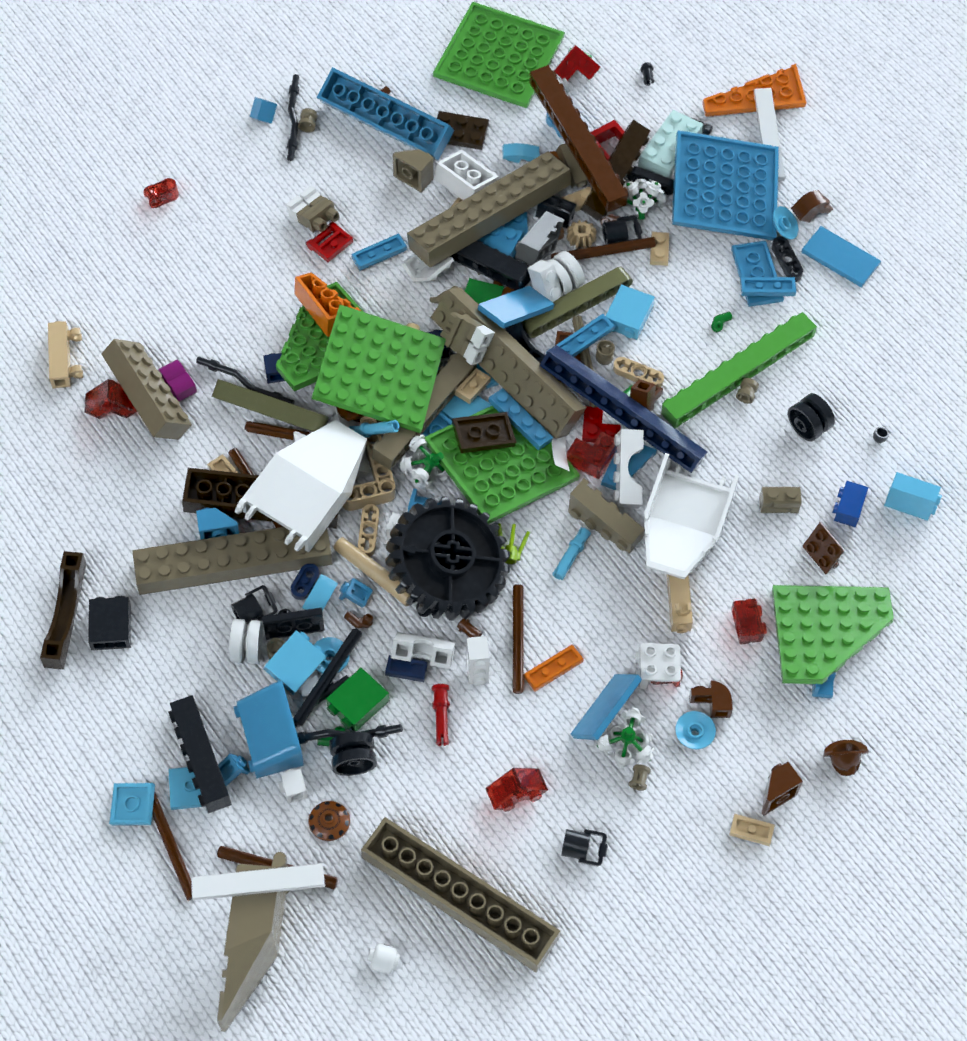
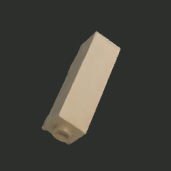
[48,321,83,389]
[666,574,693,633]

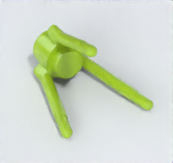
[498,523,530,564]

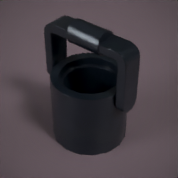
[602,215,642,245]
[231,585,278,625]
[561,829,608,867]

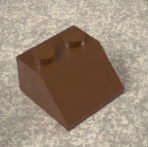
[761,762,803,816]

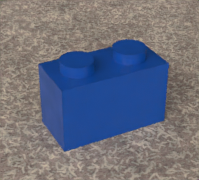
[832,481,869,528]

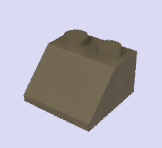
[393,149,434,193]

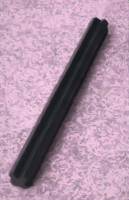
[293,628,362,726]

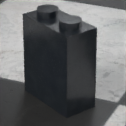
[88,596,131,651]

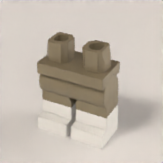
[286,185,340,232]
[440,312,495,365]

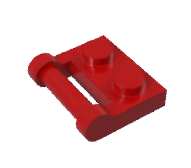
[306,222,353,263]

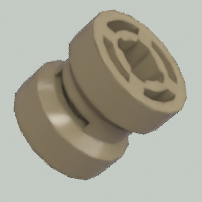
[298,108,318,133]
[595,340,615,365]
[736,378,759,404]
[267,638,285,660]

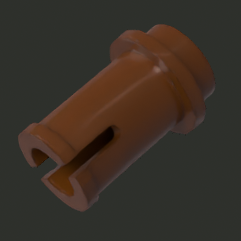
[457,618,483,638]

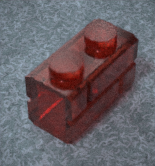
[731,598,767,645]

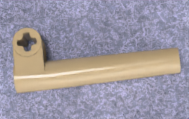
[333,537,409,606]

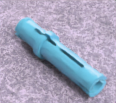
[348,420,399,438]
[552,527,591,580]

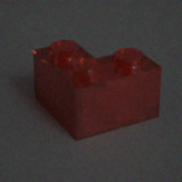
[84,379,137,419]
[567,432,617,479]
[485,768,548,812]

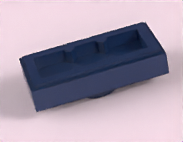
[385,655,428,682]

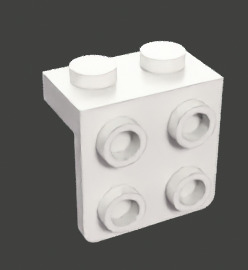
[401,253,454,282]
[635,643,681,689]

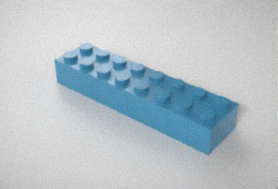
[316,67,454,161]

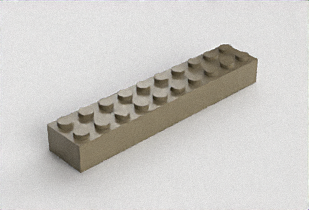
[407,151,571,268]
[430,287,586,439]
[132,527,333,595]
[361,817,560,972]

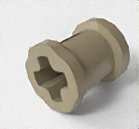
[629,764,651,791]

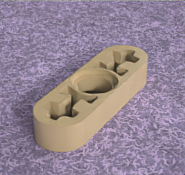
[613,357,664,387]
[358,504,380,557]

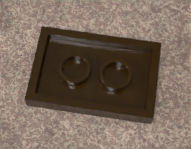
[437,111,489,150]
[452,412,516,453]

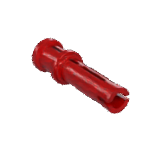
[431,684,450,746]

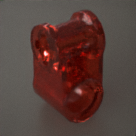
[143,178,179,208]

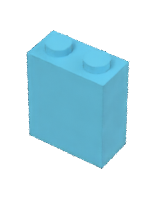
[606,284,655,340]
[884,472,942,521]
[263,630,327,695]

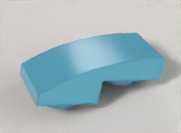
[502,143,540,163]
[302,574,338,611]

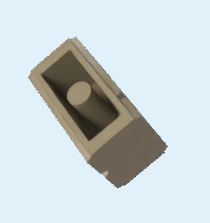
[759,487,802,513]

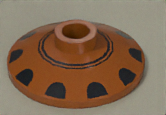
[309,801,350,841]

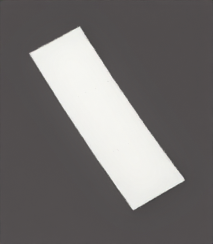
[552,436,570,471]

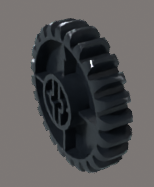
[385,497,510,621]

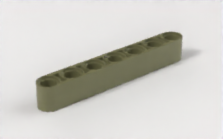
[521,266,633,338]
[211,379,329,432]

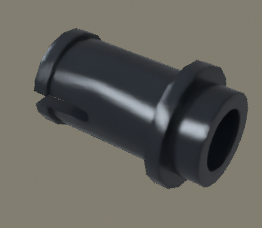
[640,62,655,85]

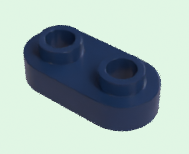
[291,564,320,600]

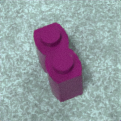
[158,359,197,402]

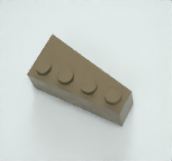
[568,478,645,554]

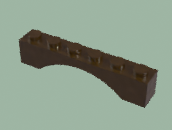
[40,551,87,670]

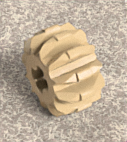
[567,219,597,249]

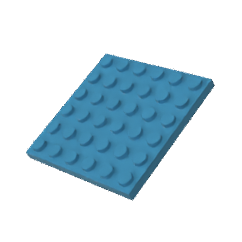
[672,130,779,241]

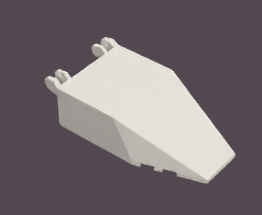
[235,420,367,552]
[644,453,739,579]

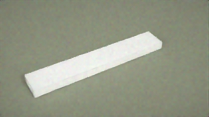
[754,88,785,180]
[191,863,325,901]

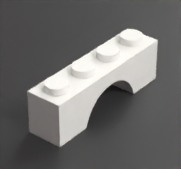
[613,429,644,508]

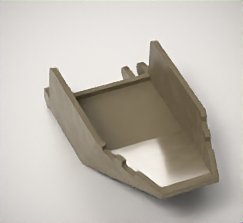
[217,851,291,1032]

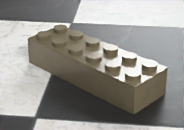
[101,339,192,440]

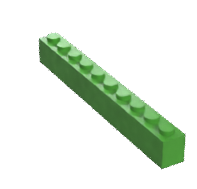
[661,312,817,429]

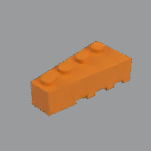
[294,272,361,337]

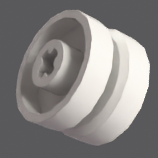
[547,251,585,296]
[229,619,263,664]

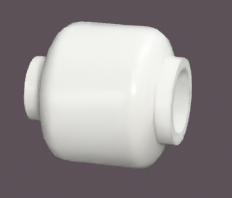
[367,943,400,974]

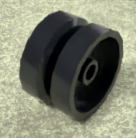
[787,393,835,442]
[329,731,377,776]

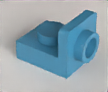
[339,578,373,608]
[218,753,250,786]

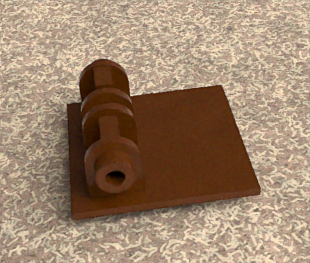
[802,522,845,575]

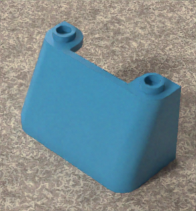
[233,681,304,779]

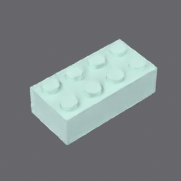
[638,110,703,179]

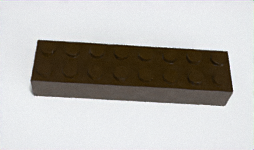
[182,468,339,529]

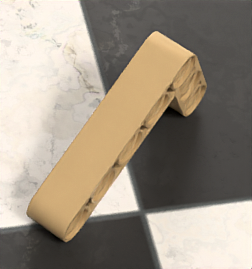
[343,416,396,511]

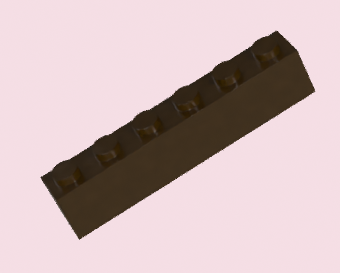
[580,119,651,220]

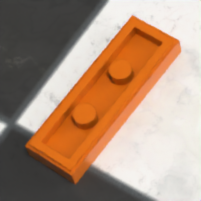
[524,644,584,692]

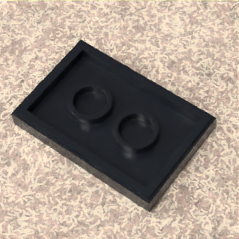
[262,607,325,640]

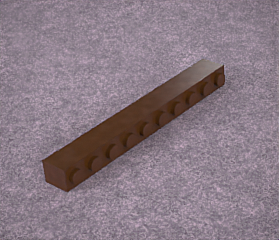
[529,65,629,213]

